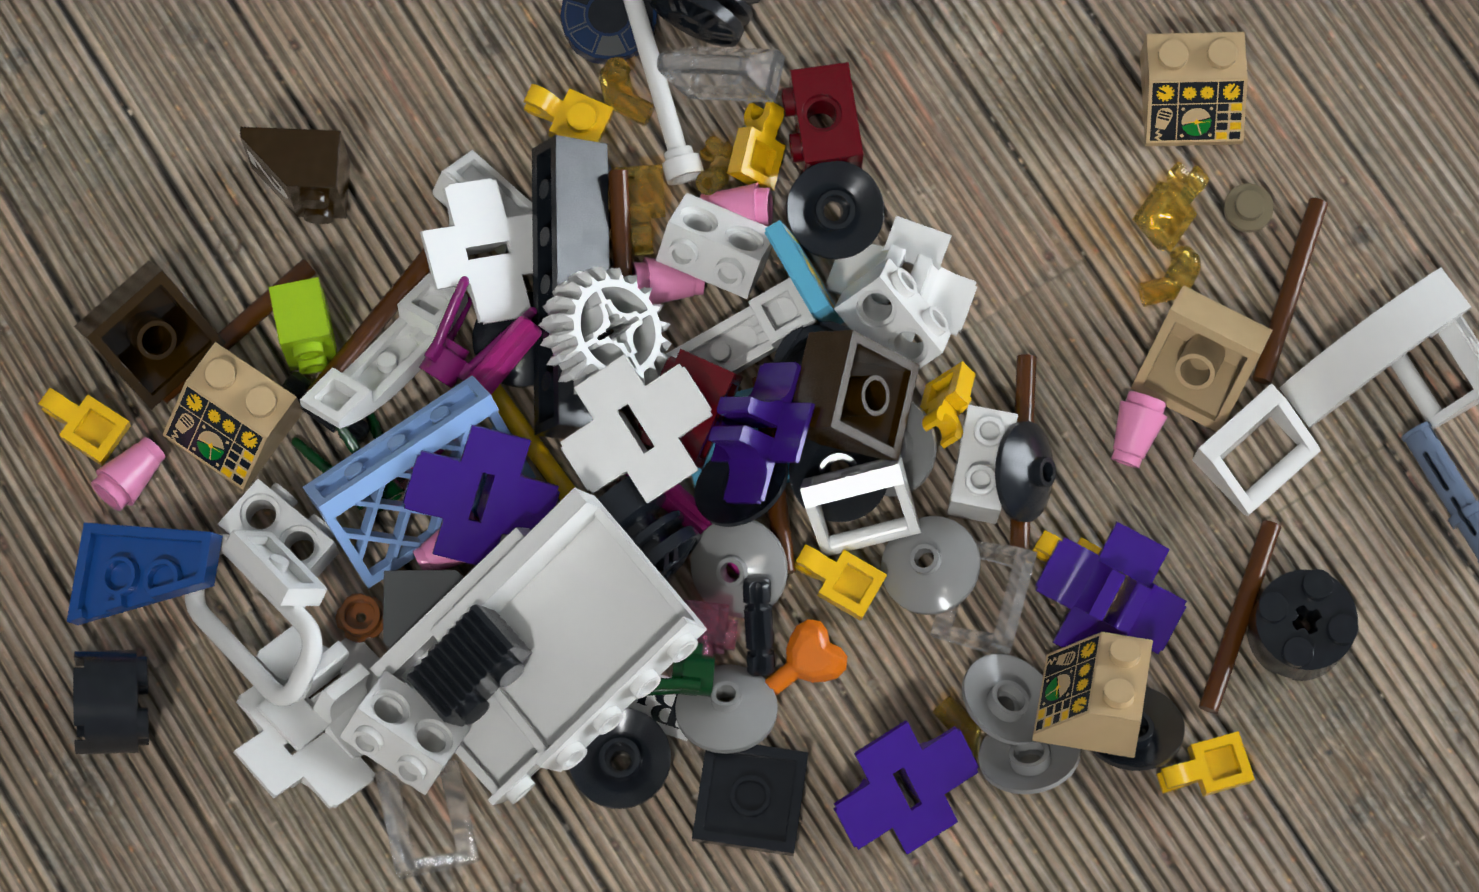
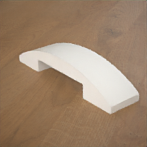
[1279,267,1472,428]
[300,273,468,429]
[657,278,816,376]

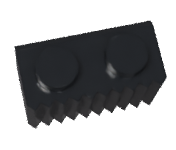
[407,604,532,727]

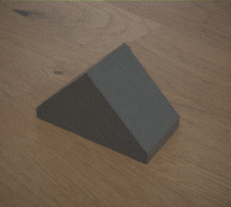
[383,570,463,651]

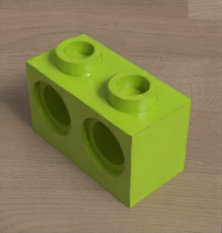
[269,277,337,374]

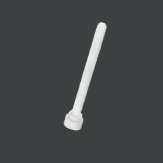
[623,0,705,185]

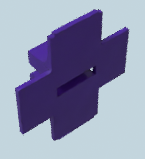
[708,362,815,504]
[403,424,560,565]
[1035,521,1187,654]
[833,720,979,855]

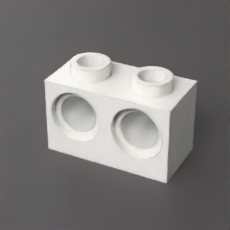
[656,192,772,299]
[834,258,951,369]
[947,405,1018,524]
[218,479,339,578]
[340,670,471,795]

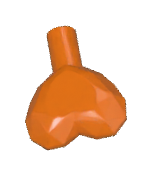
[765,619,848,696]

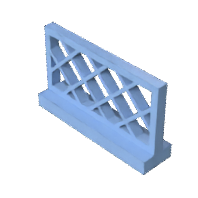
[303,375,536,589]

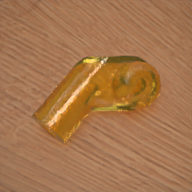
[599,57,655,126]
[696,136,733,195]
[1138,245,1201,307]
[932,695,982,762]

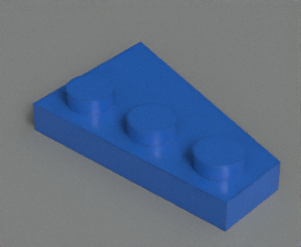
[67,523,223,625]

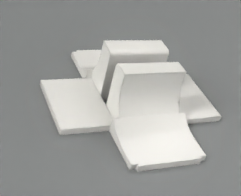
[420,178,533,325]
[826,216,977,342]
[560,354,713,504]
[255,626,380,760]
[233,686,376,809]

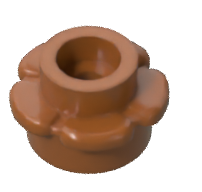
[335,593,383,643]

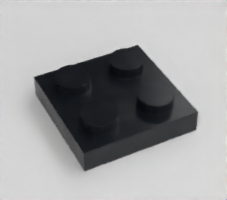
[692,745,809,856]

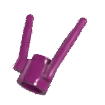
[419,276,537,388]

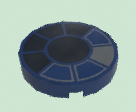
[560,0,658,66]

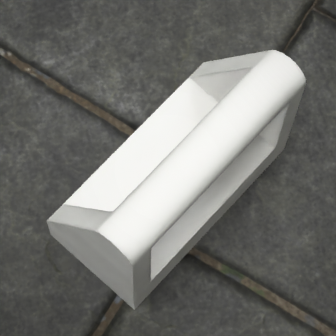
[1391,316,1479,429]
[1192,383,1321,516]
[800,454,921,557]

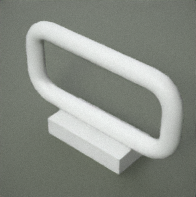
[184,530,327,706]

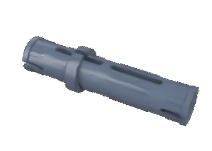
[1401,421,1479,563]

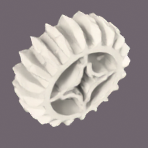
[538,266,672,394]

